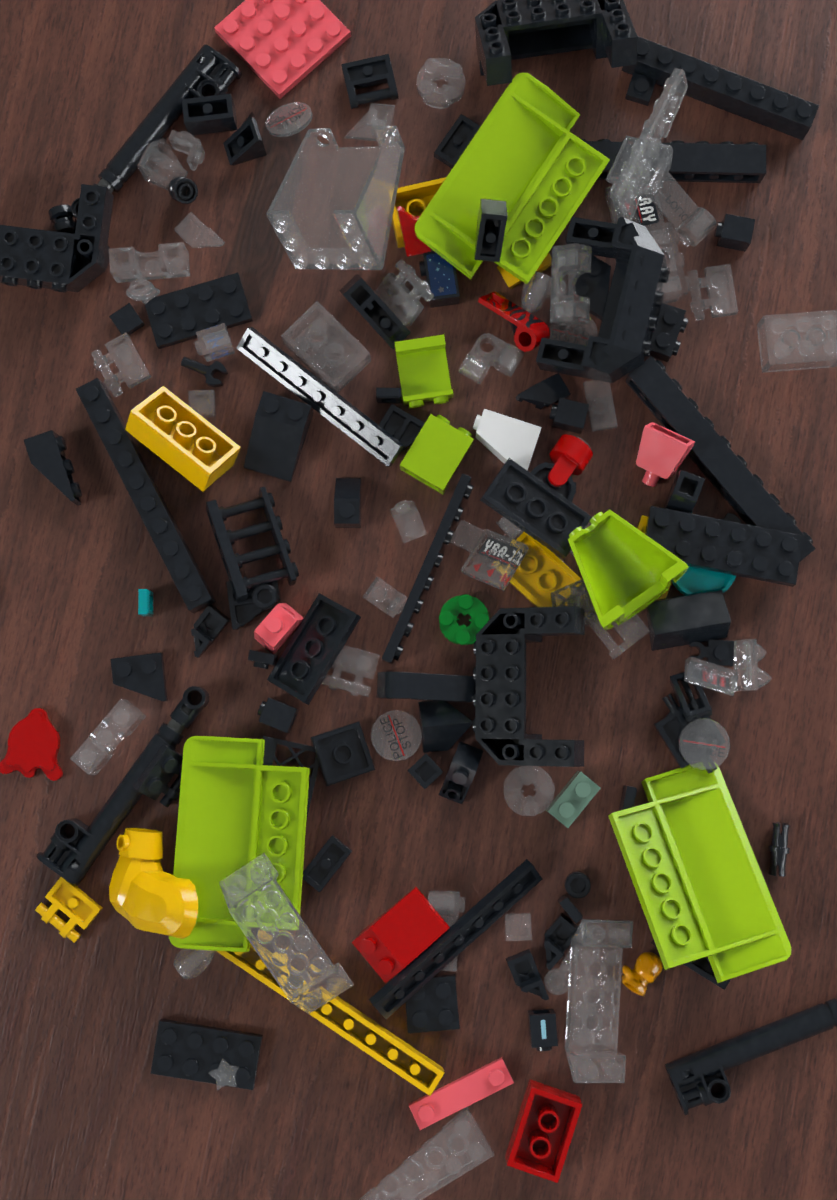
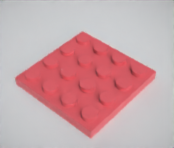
[214,0,351,99]

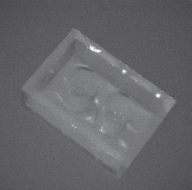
[281,301,371,393]
[757,310,837,373]

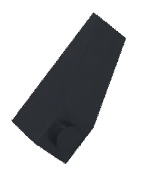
[339,274,411,349]

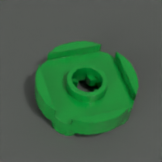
[439,594,489,645]

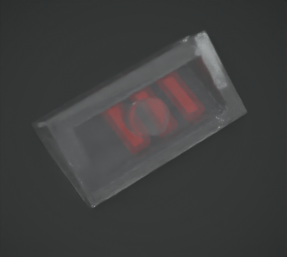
[684,657,739,696]

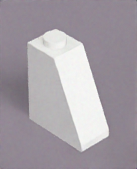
[473,409,542,470]

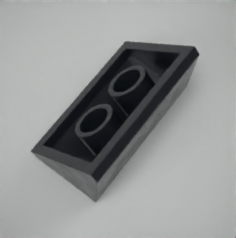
[646,589,731,651]

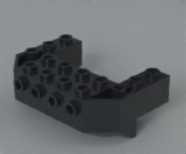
[475,0,638,86]
[0,184,114,293]
[536,217,670,383]
[472,606,585,767]

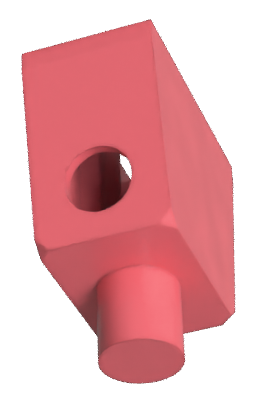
[636,422,695,487]
[254,603,304,655]

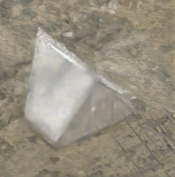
[344,103,395,143]
[137,138,188,190]

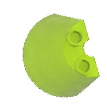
[568,510,689,630]

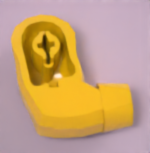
[109,828,198,939]

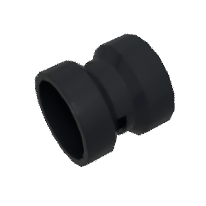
[168,176,198,204]
[48,204,76,234]

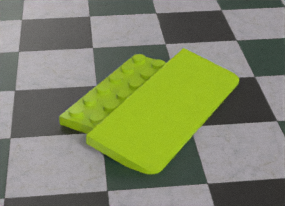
[415,73,610,284]
[169,736,310,952]
[608,762,791,983]

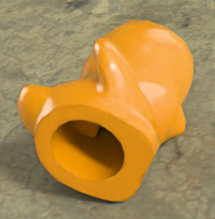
[622,952,663,996]

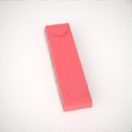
[409,1057,514,1130]

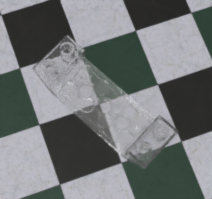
[219,853,353,1014]
[565,919,633,1083]

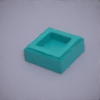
[138,589,154,617]

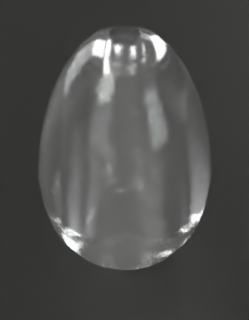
[521,271,553,313]
[173,948,215,979]

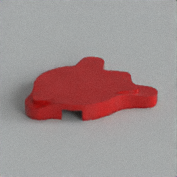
[0,708,63,781]

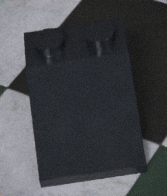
[244,391,314,482]

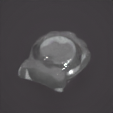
[126,278,160,304]

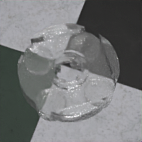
[417,58,465,109]
[503,766,555,816]

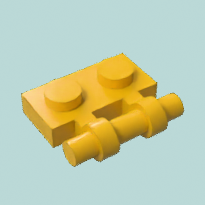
[35,877,103,943]

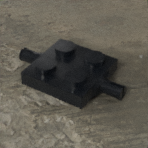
[653,693,725,774]

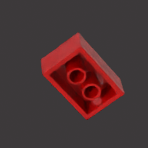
[505,1079,583,1183]

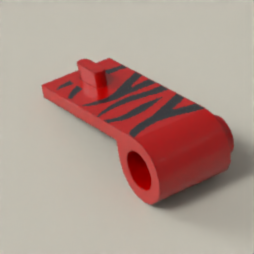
[478,291,550,352]

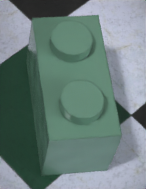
[546,771,601,828]

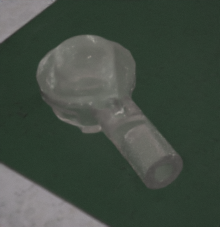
[544,945,581,995]

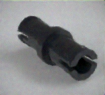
[768,822,790,877]

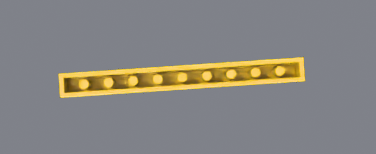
[217,938,445,1096]

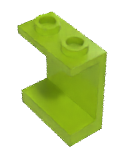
[395,334,453,408]
[400,414,474,495]

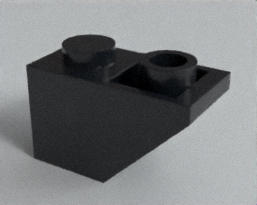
[664,470,705,514]
[439,742,483,804]

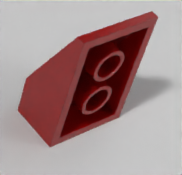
[352,887,450,983]

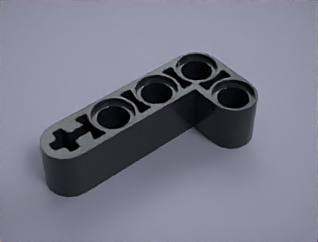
[376,671,476,702]

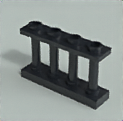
[206,486,299,603]

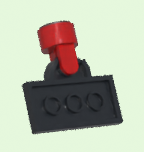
[480,434,593,559]

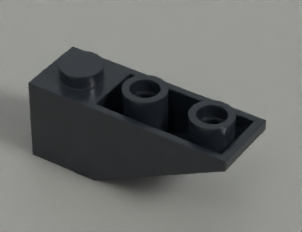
[24,430,82,506]

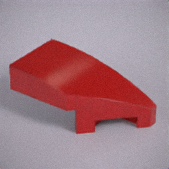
[397,206,431,257]

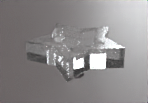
[209,1058,240,1090]

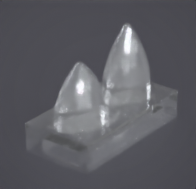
[734,639,772,691]

